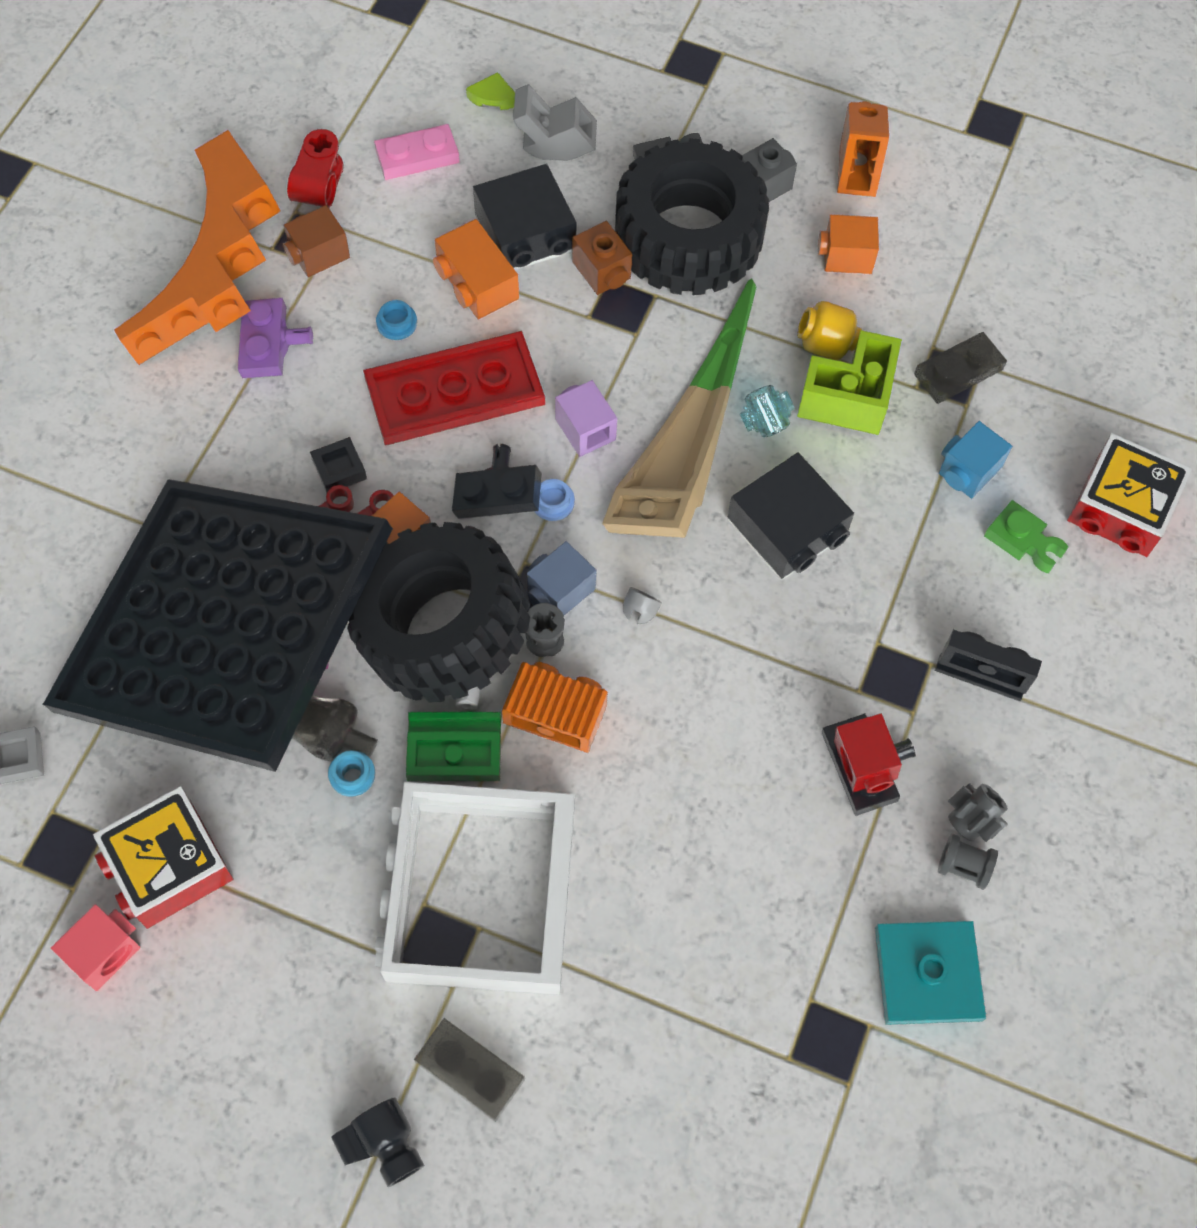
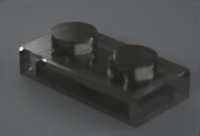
[914,332,1007,404]
[414,1018,525,1122]

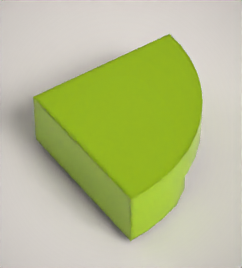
[466,72,515,110]

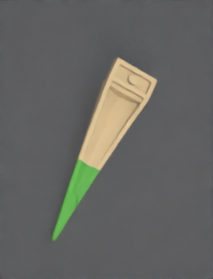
[602,278,757,538]

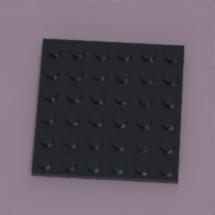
[43,479,393,772]

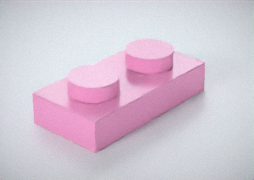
[374,124,460,180]

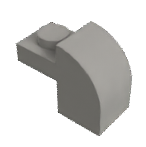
[513,84,597,161]

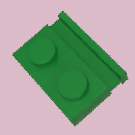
[406,712,501,781]

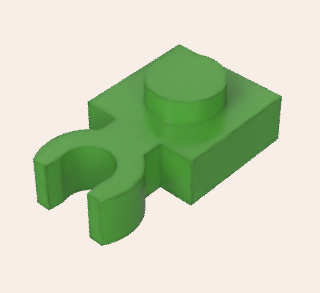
[984,500,1069,573]

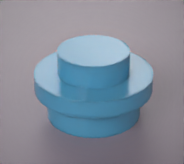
[376,300,417,340]

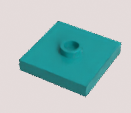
[875,921,986,1025]

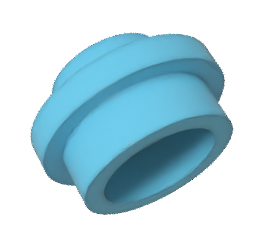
[328,750,375,797]

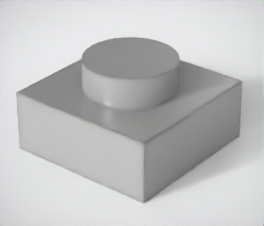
[0,726,44,784]

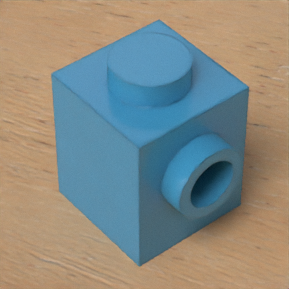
[939,421,1013,499]

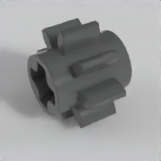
[948,783,1008,842]

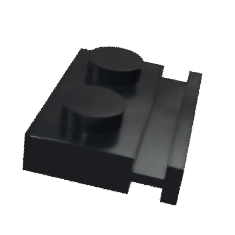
[934,629,1042,701]

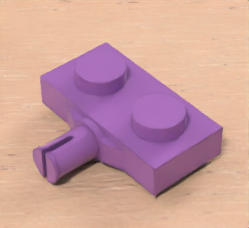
[238,298,313,378]

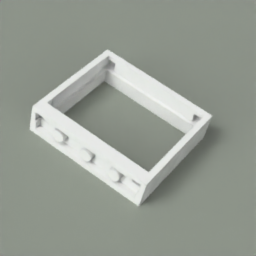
[375,782,575,995]

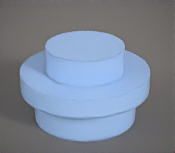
[535,479,575,521]

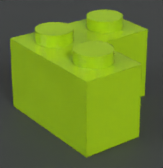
[797,330,902,435]

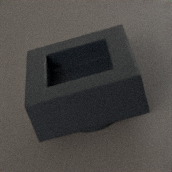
[310,437,367,493]

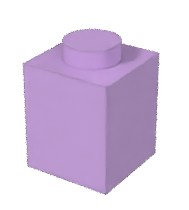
[555,380,617,457]

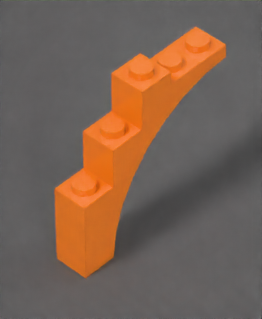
[114,130,281,365]

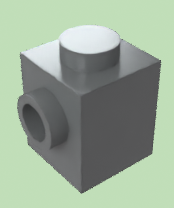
[742,138,797,202]

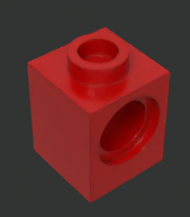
[834,713,902,793]

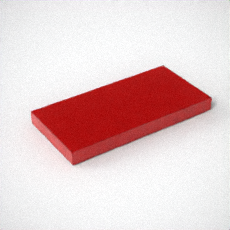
[363,331,545,446]

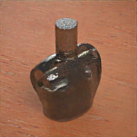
[292,696,378,761]

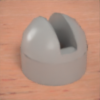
[623,587,662,624]

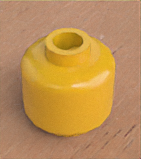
[797,301,862,360]

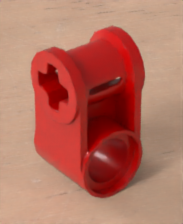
[287,129,344,208]

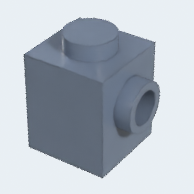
[527,541,597,618]

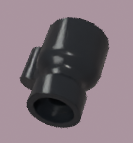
[331,1098,425,1187]

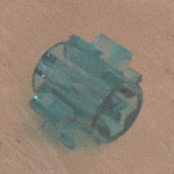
[740,385,795,437]

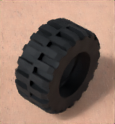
[615,138,769,295]
[347,522,530,702]

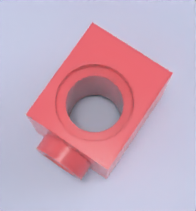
[51,904,141,991]

